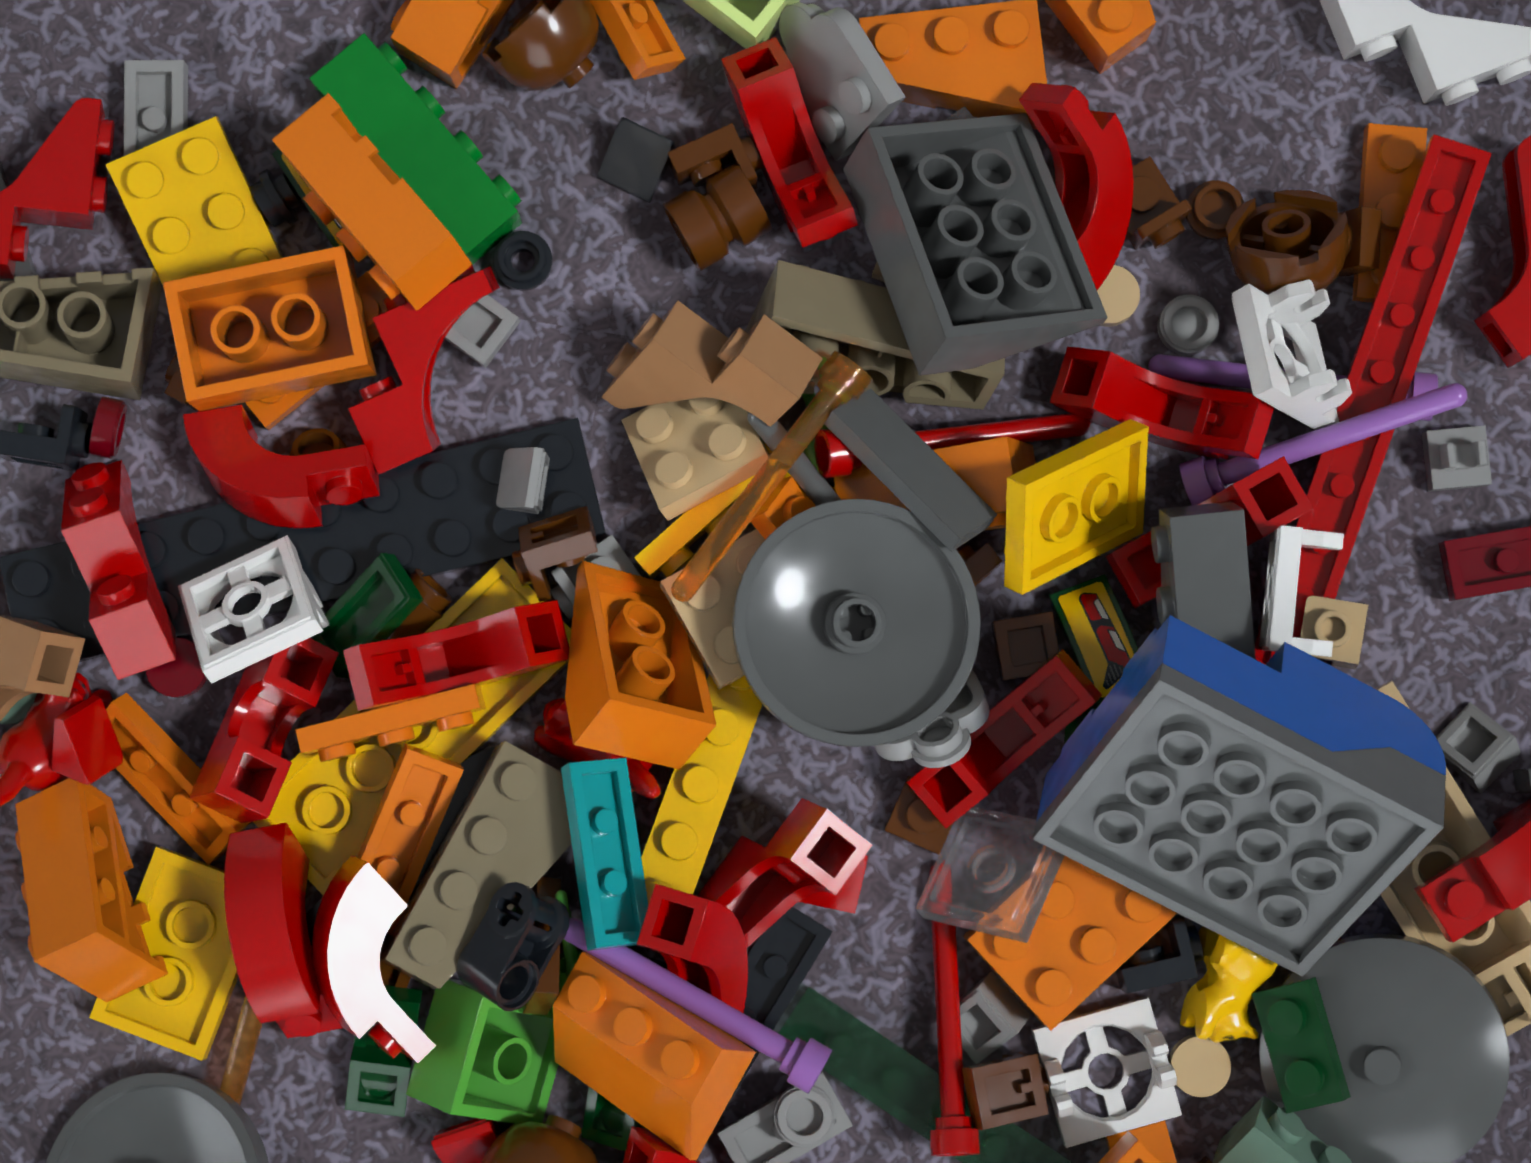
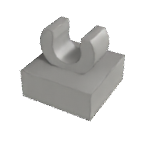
[1422,425,1492,492]

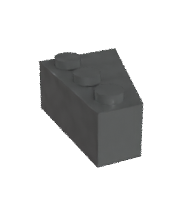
[1151,501,1256,660]

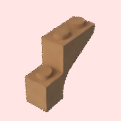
[602,301,823,427]
[0,615,85,722]

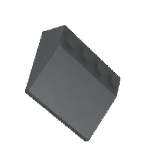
[843,113,1108,376]

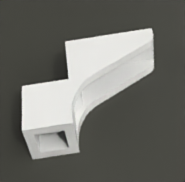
[1320,0,1531,106]

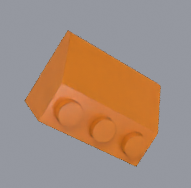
[553,952,756,1160]

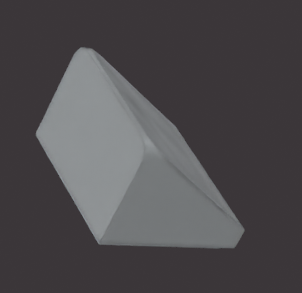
[496,447,550,514]
[1436,702,1521,794]
[960,972,1030,1064]

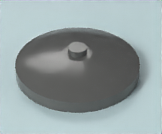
[732,499,981,747]
[1260,933,1510,1163]
[46,1073,269,1163]

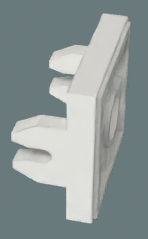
[1231,279,1352,430]
[1259,525,1344,657]
[178,535,329,684]
[1031,996,1182,1148]

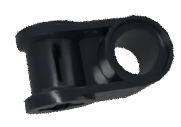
[457,882,570,1011]

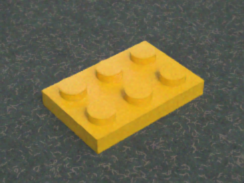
[105,116,283,285]
[1004,419,1149,595]
[89,846,239,1061]

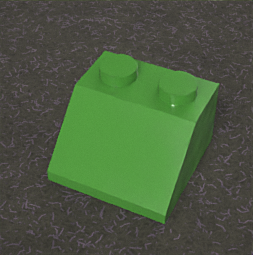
[406,978,559,1124]

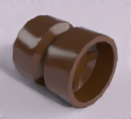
[663,163,772,271]

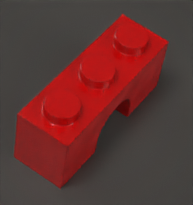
[189,638,338,823]

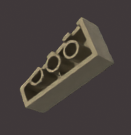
[745,260,1005,410]
[0,267,162,400]
[380,741,572,989]

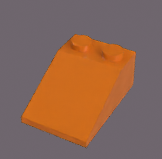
[565,561,716,770]

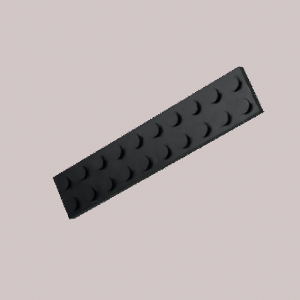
[0,418,607,662]

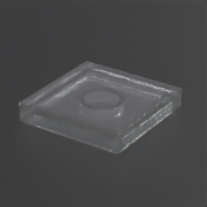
[915,807,1064,943]

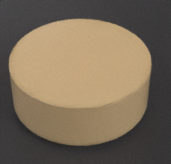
[1097,265,1140,327]
[1168,1035,1231,1097]

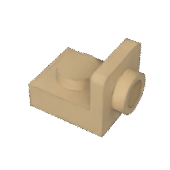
[1300,596,1368,670]

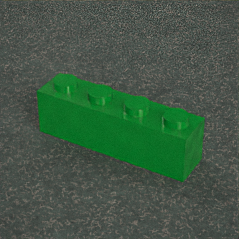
[309,33,522,264]

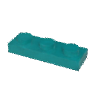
[561,758,648,951]

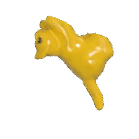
[1180,926,1278,1043]

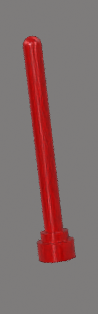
[814,413,1090,478]
[929,862,980,1156]

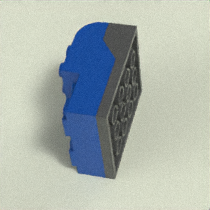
[1033,615,1446,977]

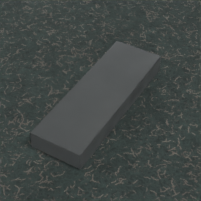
[825,388,997,552]

